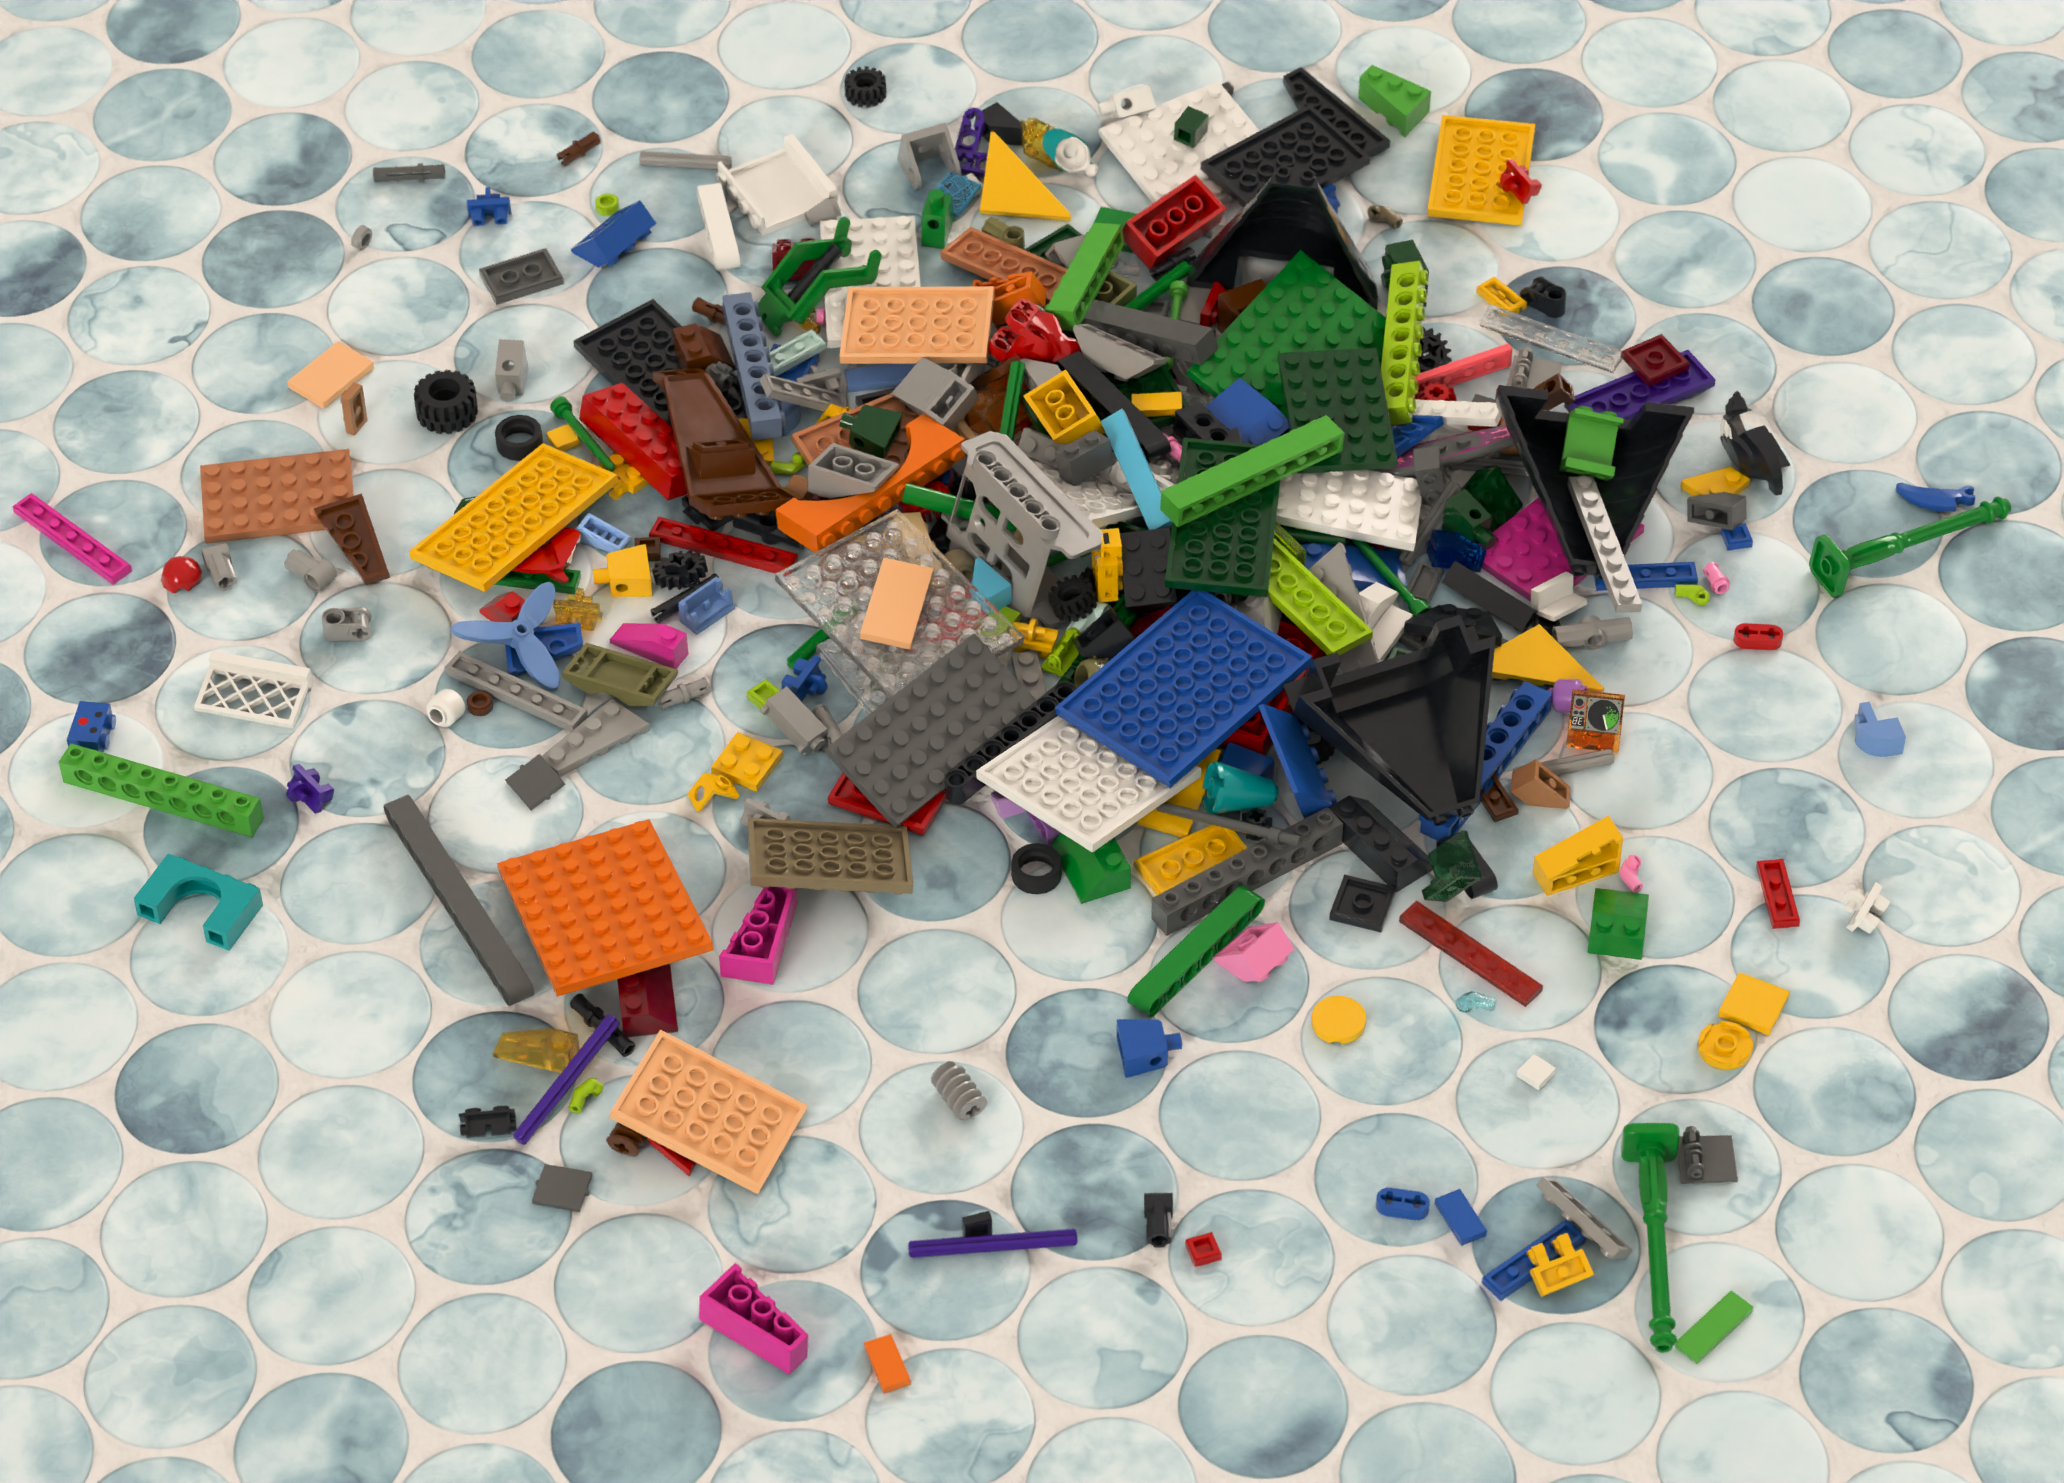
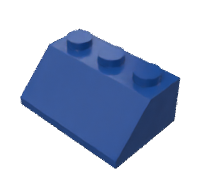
[570,200,657,267]

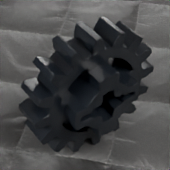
[1418,327,1452,373]
[652,550,708,590]

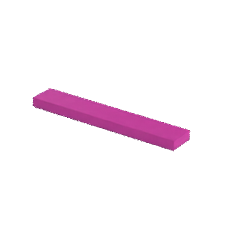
[12,493,132,585]

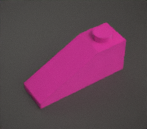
[610,623,689,669]

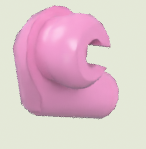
[1619,855,1644,893]

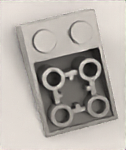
[891,357,979,431]

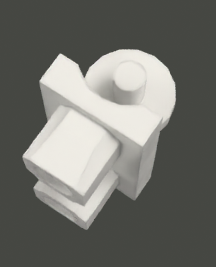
[1842,882,1890,934]

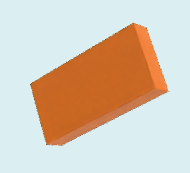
[864,1334,911,1393]

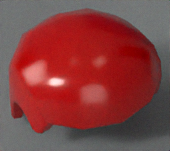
[161,556,202,593]

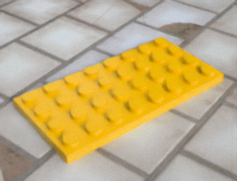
[409,443,618,592]

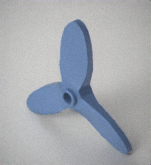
[450,582,560,691]

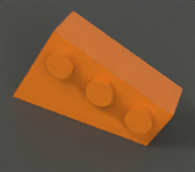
[972,271,1047,328]

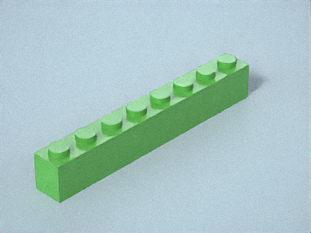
[1160,415,1344,527]

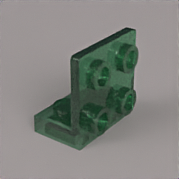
[1421,830,1483,902]

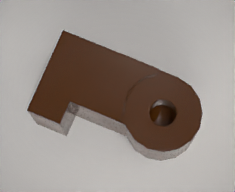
[1534,373,1575,411]

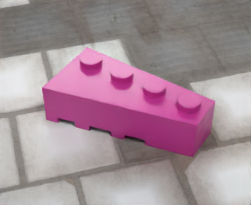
[719,887,798,985]
[699,1263,808,1375]

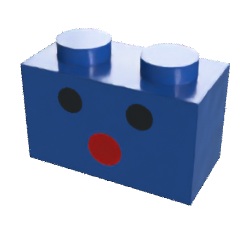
[67,701,116,752]

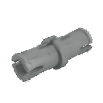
[658,677,711,710]

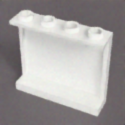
[716,134,838,236]

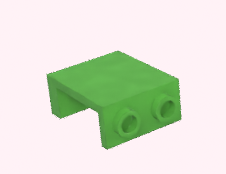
[1559,406,1624,481]

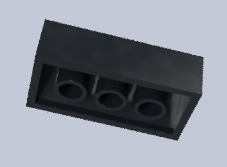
[1329,795,1437,893]

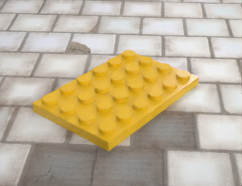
[1427,115,1535,226]

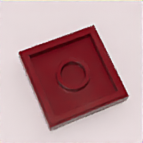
[1621,334,1690,387]

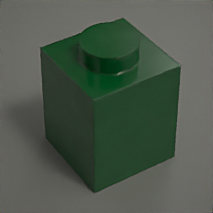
[1173,106,1209,148]

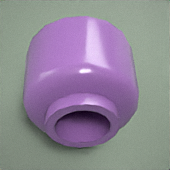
[1549,679,1588,713]

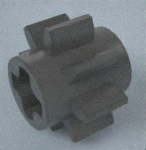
[705,362,734,392]

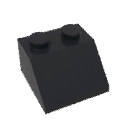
[1072,607,1136,659]

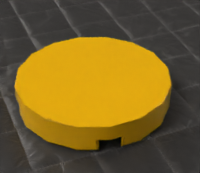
[1311,996,1366,1044]
[1697,1021,1754,1070]

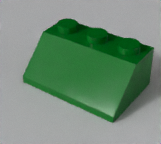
[1051,833,1131,904]

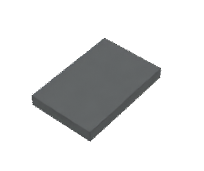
[479,248,564,305]

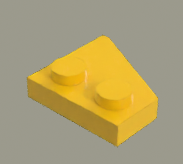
[1680,467,1750,496]

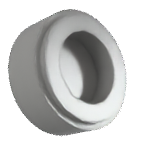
[351,225,372,250]

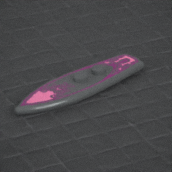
[1372,425,1515,477]

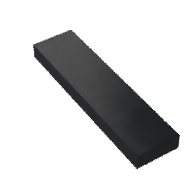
[1442,561,1538,633]

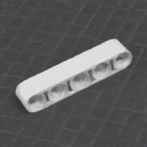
[697,183,740,271]

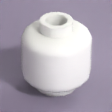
[426,689,465,727]

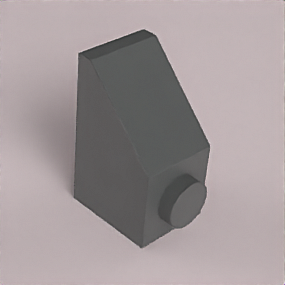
[1687,492,1747,530]

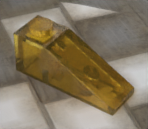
[493,1028,580,1073]

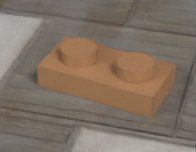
[340,382,368,436]

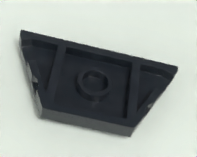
[1404,604,1503,647]

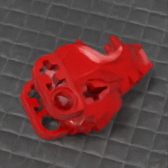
[988,299,1083,364]

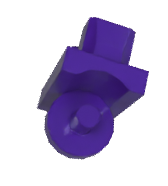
[286,764,334,814]

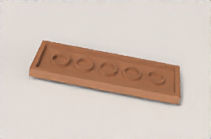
[940,227,1068,305]

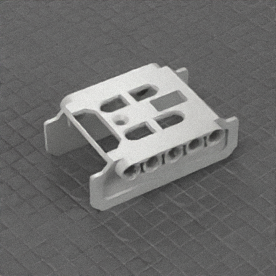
[941,431,1103,628]

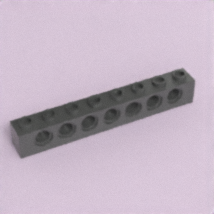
[1151,807,1343,936]

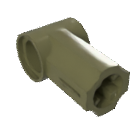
[982,217,1025,250]

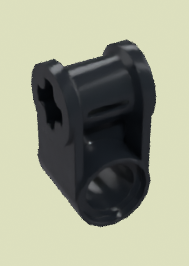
[1520,276,1566,318]

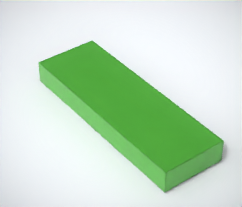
[1675,1290,1753,1364]

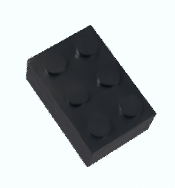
[1120,527,1179,615]

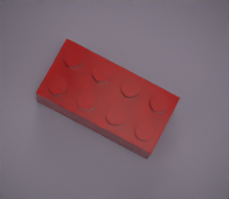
[1122,175,1226,270]

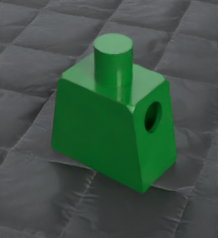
[921,189,954,249]

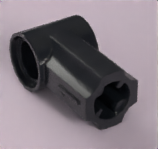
[1144,1193,1173,1248]

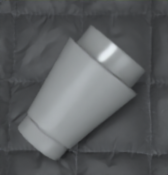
[804,197,841,226]

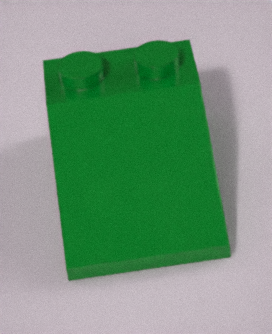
[1587,888,1649,960]

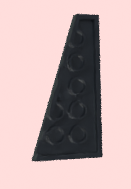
[1283,67,1390,158]

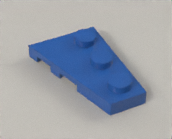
[1391,415,1444,457]

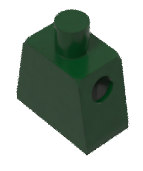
[839,405,902,459]
[1441,489,1497,551]

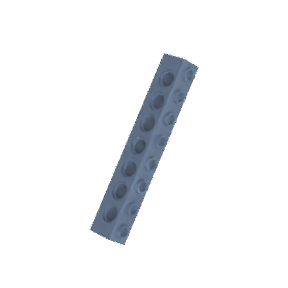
[722,292,786,441]

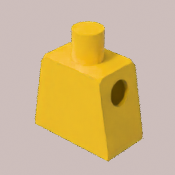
[592,544,652,597]

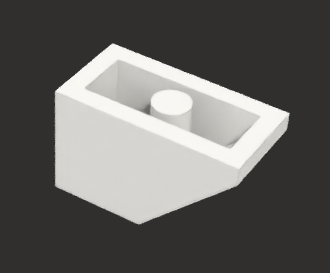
[1359,582,1399,630]

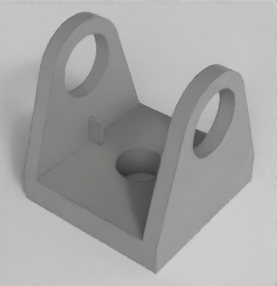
[897,123,961,190]

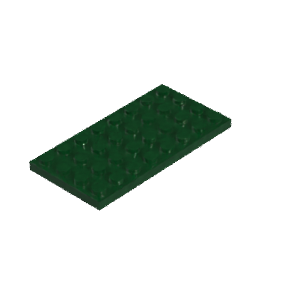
[1165,438,1280,597]

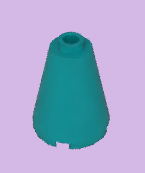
[1202,762,1279,814]

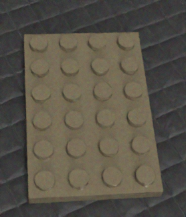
[747,818,913,895]

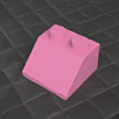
[1213,922,1295,983]

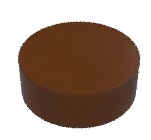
[467,691,493,716]

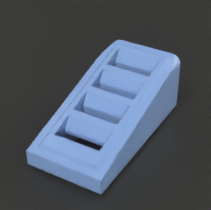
[576,513,632,553]

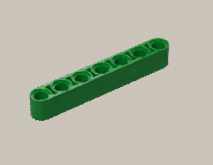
[1127,885,1265,1017]

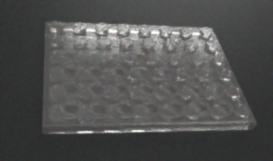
[775,509,1024,699]

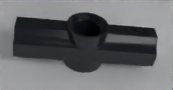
[732,511,805,549]

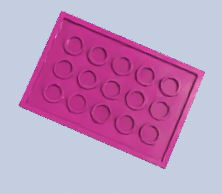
[1468,497,1644,602]

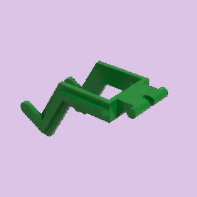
[757,217,882,337]

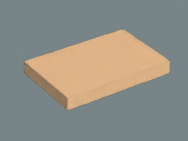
[287,341,374,409]

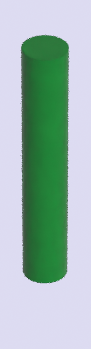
[901,483,1017,532]

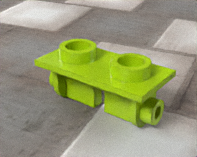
[1041,627,1080,677]

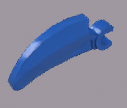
[1896,483,1975,512]

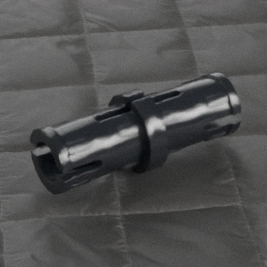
[1150,247,1196,281]

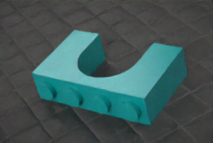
[134,854,263,951]

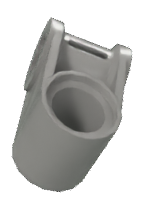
[322,607,372,642]

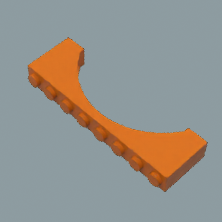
[775,414,966,555]

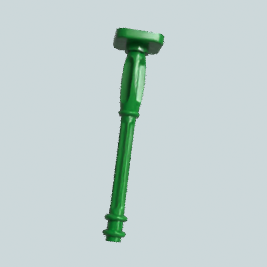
[1809,497,2011,597]
[1621,1123,1680,1353]

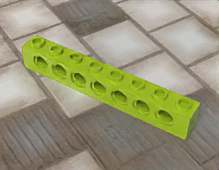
[1381,261,1429,425]

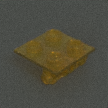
[1021,117,1063,172]

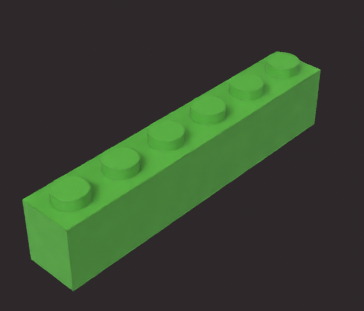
[1045,223,1124,331]

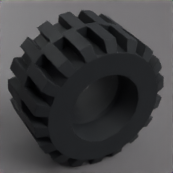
[414,370,478,434]

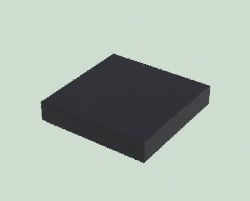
[1329,874,1396,932]

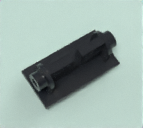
[458,1105,517,1138]

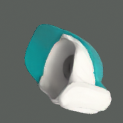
[1042,128,1099,177]

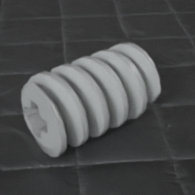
[931,1061,987,1121]

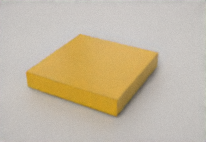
[1718,972,1790,1036]

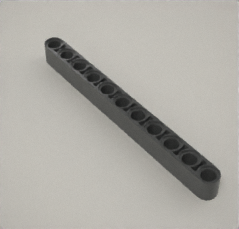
[383,795,535,1006]

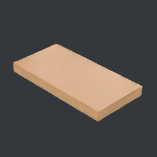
[860,557,934,650]

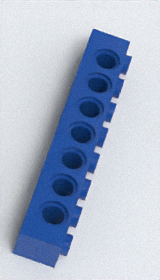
[1419,681,1552,840]

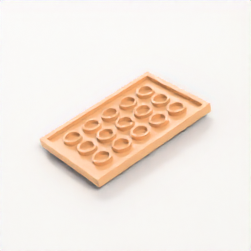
[839,287,994,364]
[609,1030,808,1194]

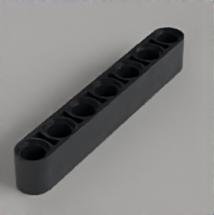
[1055,351,1171,463]
[944,681,1077,804]

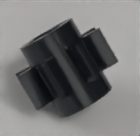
[1242,808,1273,841]

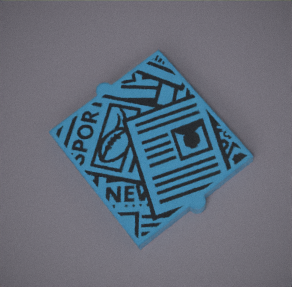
[937,172,982,217]

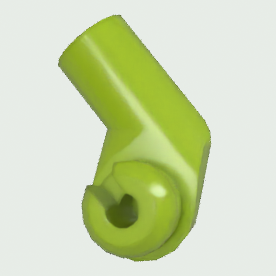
[1675,584,1710,606]

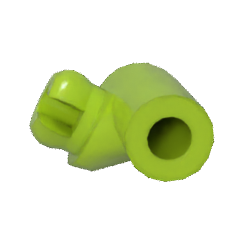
[771,452,806,475]
[569,1078,604,1113]

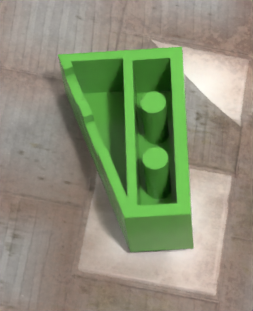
[1358,65,1431,137]

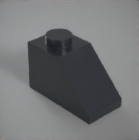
[975,102,1026,146]

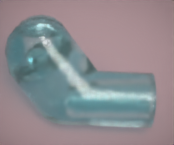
[1456,991,1497,1013]

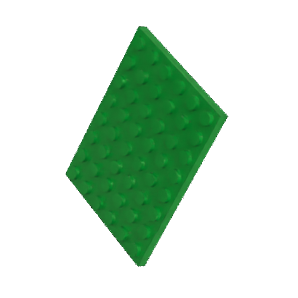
[1186,250,1386,419]

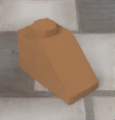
[1511,759,1571,809]

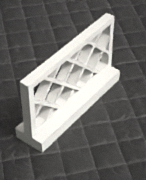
[194,651,314,729]

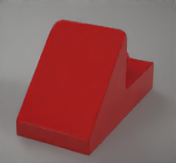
[1200,282,1226,328]

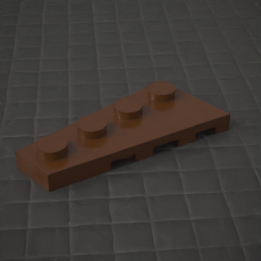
[313,493,390,585]

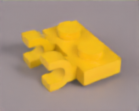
[598,453,649,500]
[1526,1233,1594,1297]

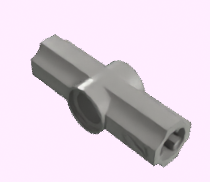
[1552,616,1633,650]

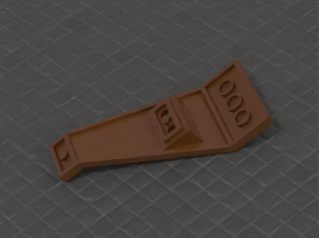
[653,368,803,520]

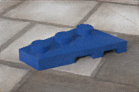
[505,622,583,677]

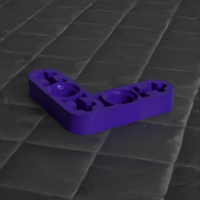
[952,108,988,177]

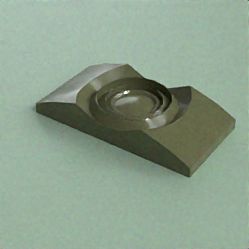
[562,643,678,706]

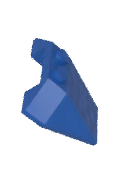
[1293,543,1408,593]

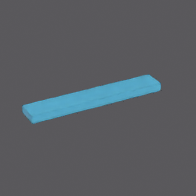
[1101,409,1172,530]

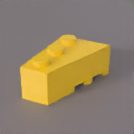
[1533,815,1623,896]

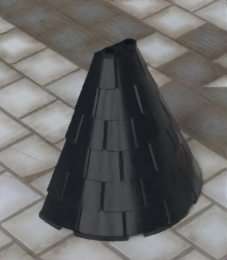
[1186,166,1378,310]
[1495,385,1694,579]

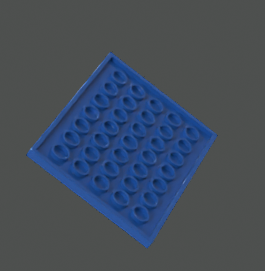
[1055,590,1313,788]

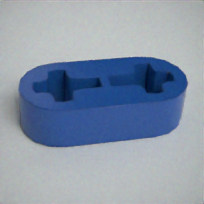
[1376,1188,1430,1220]

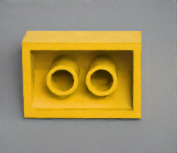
[1024,370,1106,444]

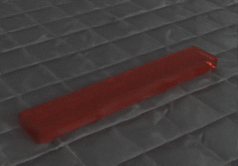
[1399,901,1543,1007]

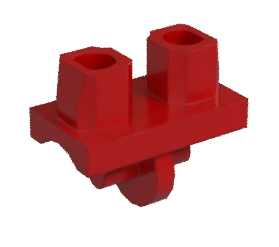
[1499,159,1542,204]

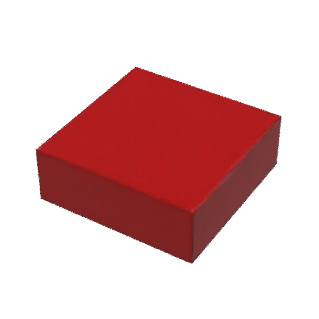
[1185,1232,1222,1267]

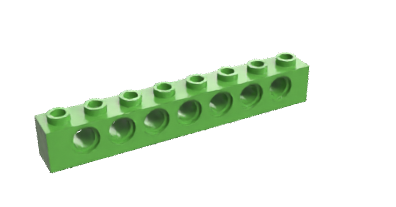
[59,743,264,837]

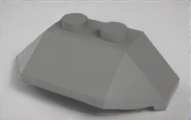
[1073,324,1167,381]

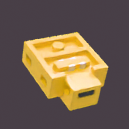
[1092,528,1123,603]

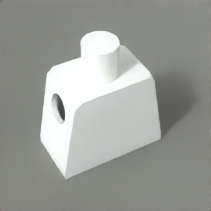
[1098,84,1156,118]

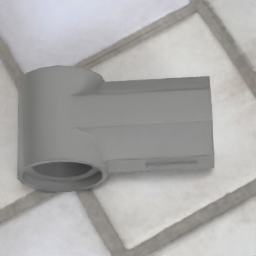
[201,542,237,591]
[284,549,337,592]

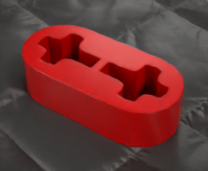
[1733,623,1784,650]

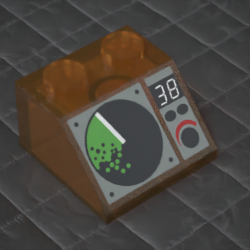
[1566,689,1625,753]

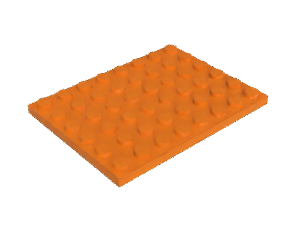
[497,819,714,997]

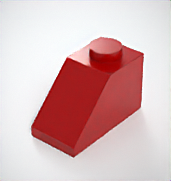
[479,591,526,622]

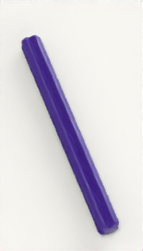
[513,1015,620,1145]
[908,1229,1077,1258]

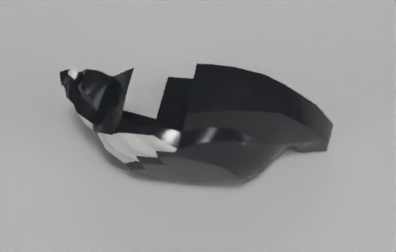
[1720,391,1791,495]

